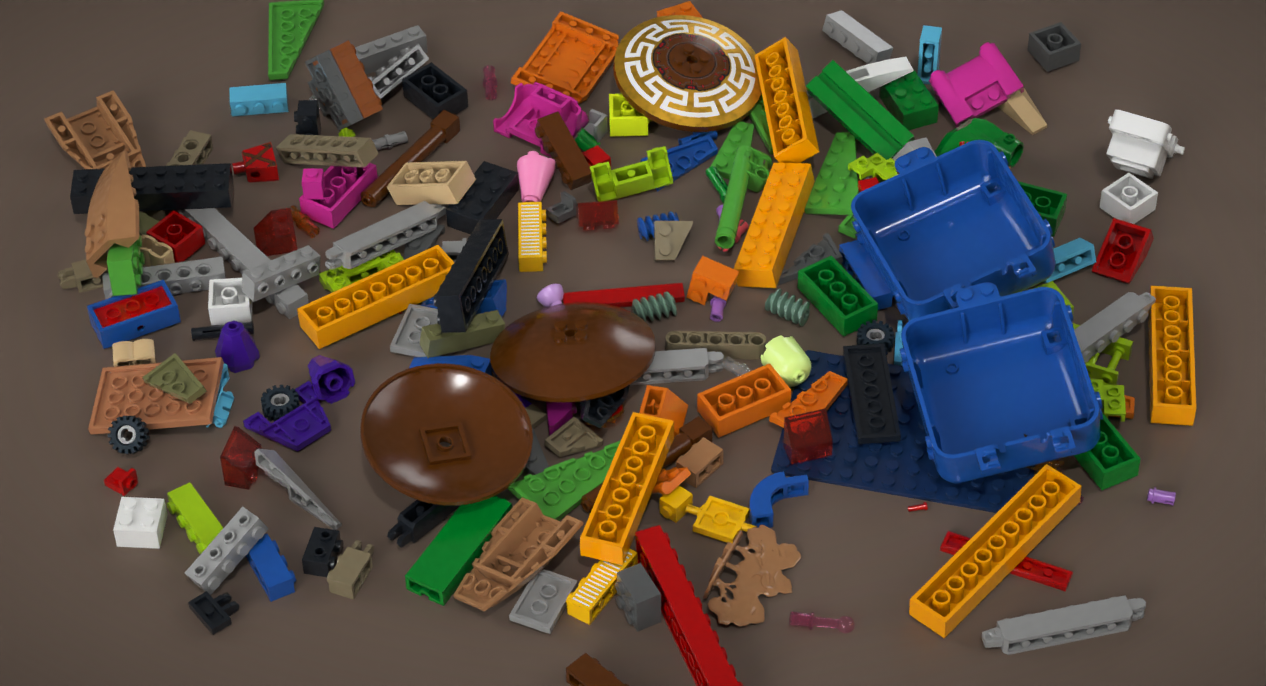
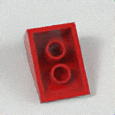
[1091,218,1154,284]

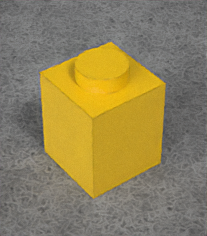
[659,486,693,523]

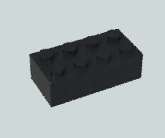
[446,161,519,234]

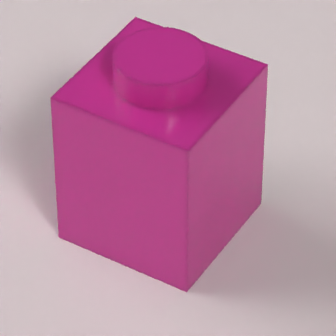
[302,168,325,199]

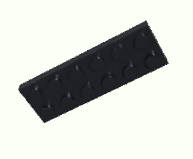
[843,344,901,444]

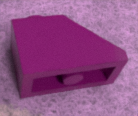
[546,401,577,436]

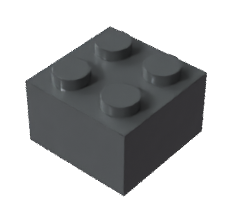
[1028,22,1081,72]
[615,563,661,632]

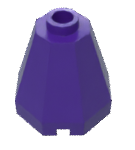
[215,321,260,373]
[308,355,355,404]

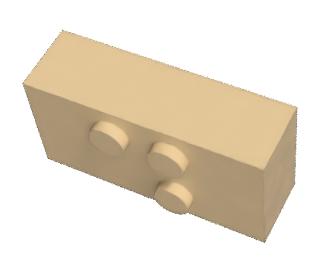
[387,161,476,205]

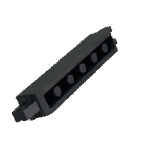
[387,500,460,548]

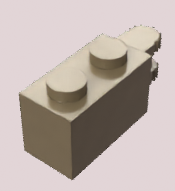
[57,254,108,293]
[327,540,374,600]

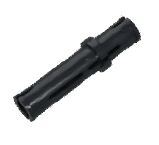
[191,321,254,341]

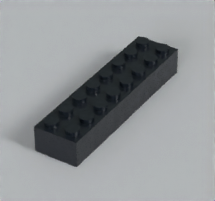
[70,163,233,214]
[434,219,509,333]

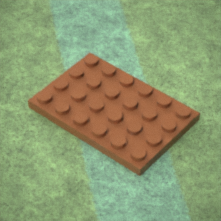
[88,357,224,435]

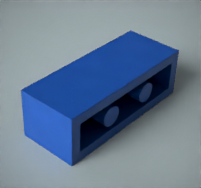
[245,533,296,602]

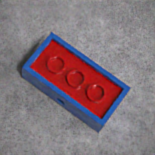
[87,280,181,349]

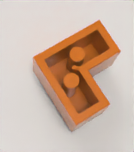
[686,256,739,306]

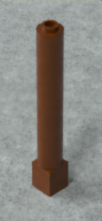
[361,110,460,207]
[581,416,713,513]

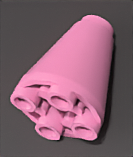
[517,151,556,202]

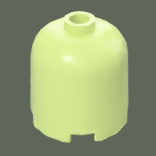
[760,335,812,387]

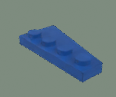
[640,135,718,192]

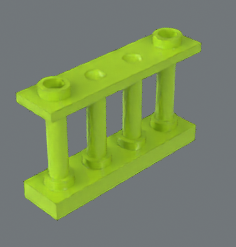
[1073,323,1133,385]

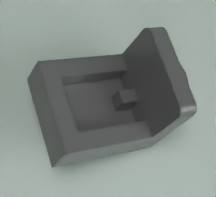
[546,191,577,223]

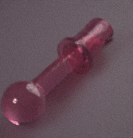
[789,611,855,633]

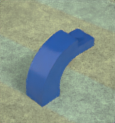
[749,471,809,528]

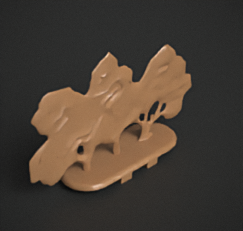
[703,524,801,627]

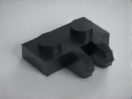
[188,591,239,635]

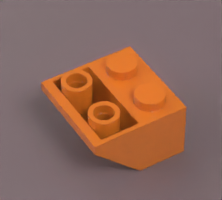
[639,385,688,436]

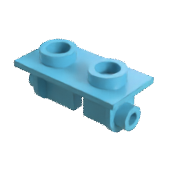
[206,384,234,428]

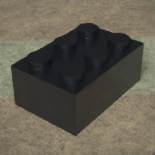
[402,62,468,120]

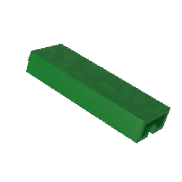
[806,60,915,160]
[405,496,512,606]

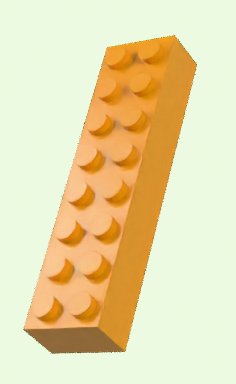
[754,37,819,163]
[734,162,815,288]
[297,245,455,349]
[1148,286,1196,426]
[580,412,674,565]

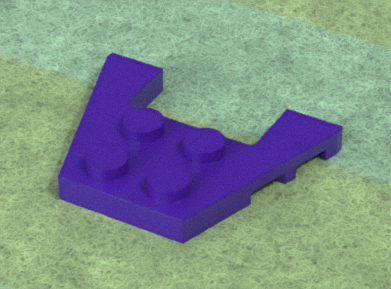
[243,381,331,452]

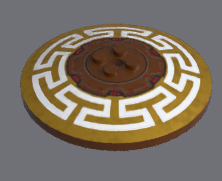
[613,15,762,132]

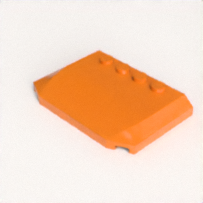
[511,11,619,104]

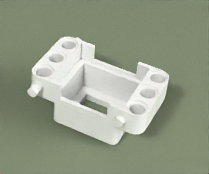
[1106,109,1185,179]

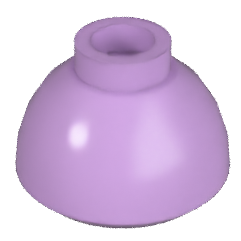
[537,283,564,307]

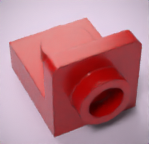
[104,467,138,496]

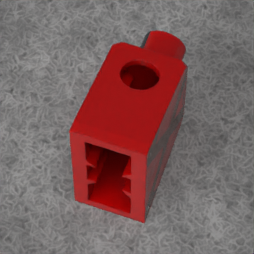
[232,142,279,183]

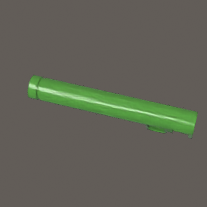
[715,145,773,249]

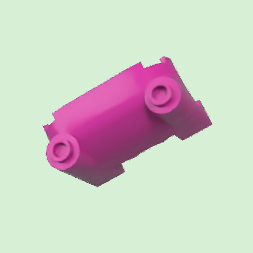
[929,42,1024,127]
[493,82,589,158]

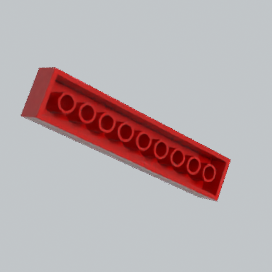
[635,525,743,686]

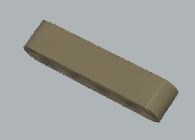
[665,331,766,360]

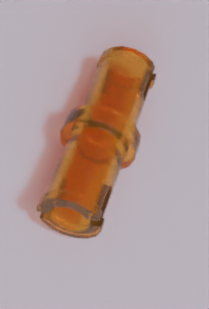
[286,205,320,238]

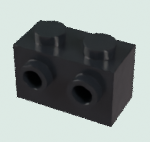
[294,100,321,135]
[302,527,344,577]

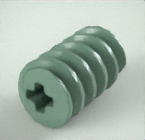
[765,288,810,327]
[632,292,677,322]

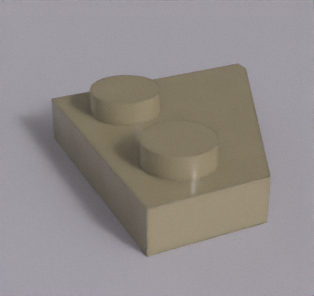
[654,221,693,261]

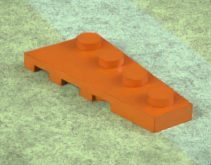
[769,371,848,438]

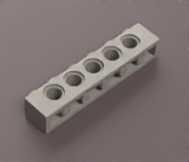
[102,256,226,299]

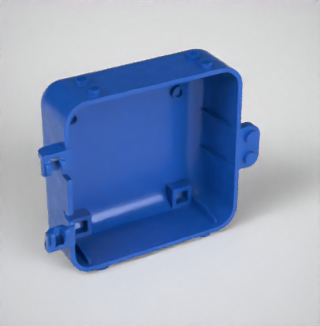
[851,140,1056,321]
[900,282,1103,483]

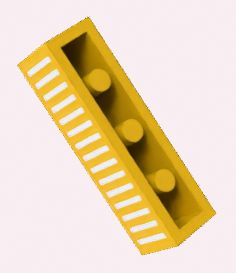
[518,202,547,272]
[566,548,638,625]

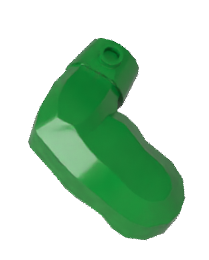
[934,118,1024,167]

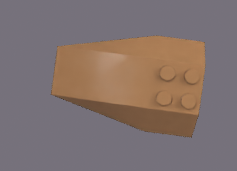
[44,90,146,169]
[85,150,139,278]
[453,497,583,611]

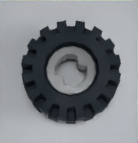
[857,320,894,355]
[261,385,300,422]
[107,416,149,454]

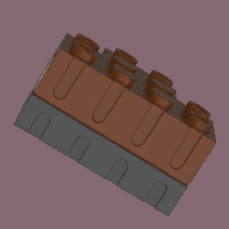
[305,40,383,131]

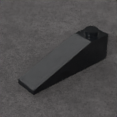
[580,385,630,428]

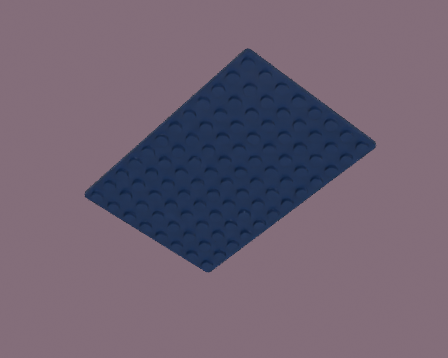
[771,350,1036,513]

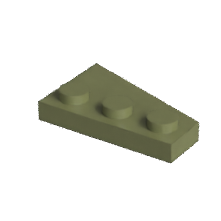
[142,353,207,404]

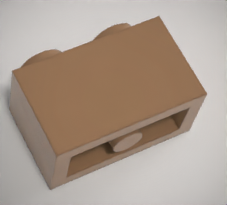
[676,437,723,488]

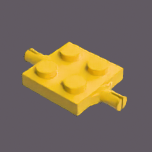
[685,496,757,543]

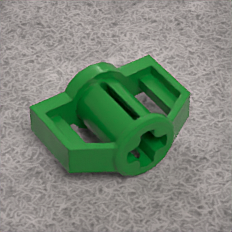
[574,127,600,151]

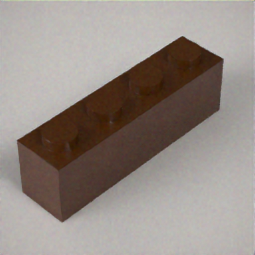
[535,111,592,190]
[566,653,629,686]

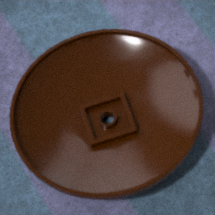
[490,302,656,402]
[360,363,533,505]

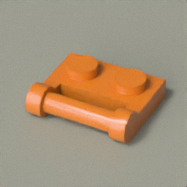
[652,467,691,495]

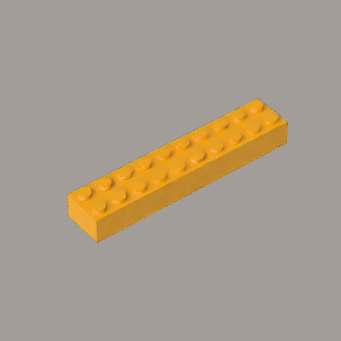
[909,464,1082,638]

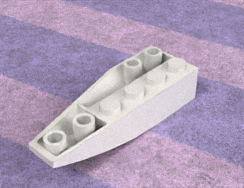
[807,57,914,119]

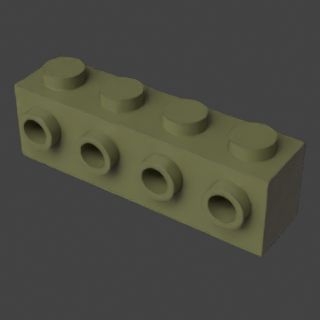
[419,310,505,358]

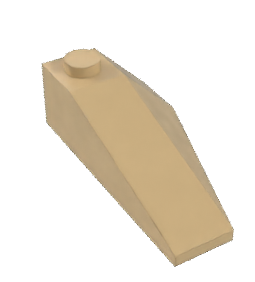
[997,88,1047,135]

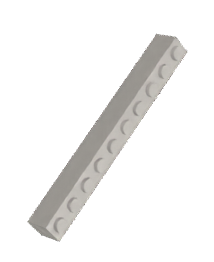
[175,208,309,319]

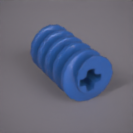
[637,211,679,241]

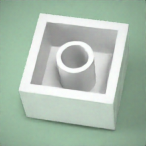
[1100,173,1158,224]
[208,278,252,326]
[113,497,168,549]

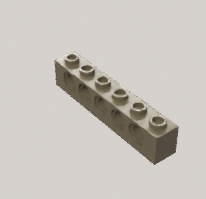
[142,130,213,221]
[276,134,379,168]

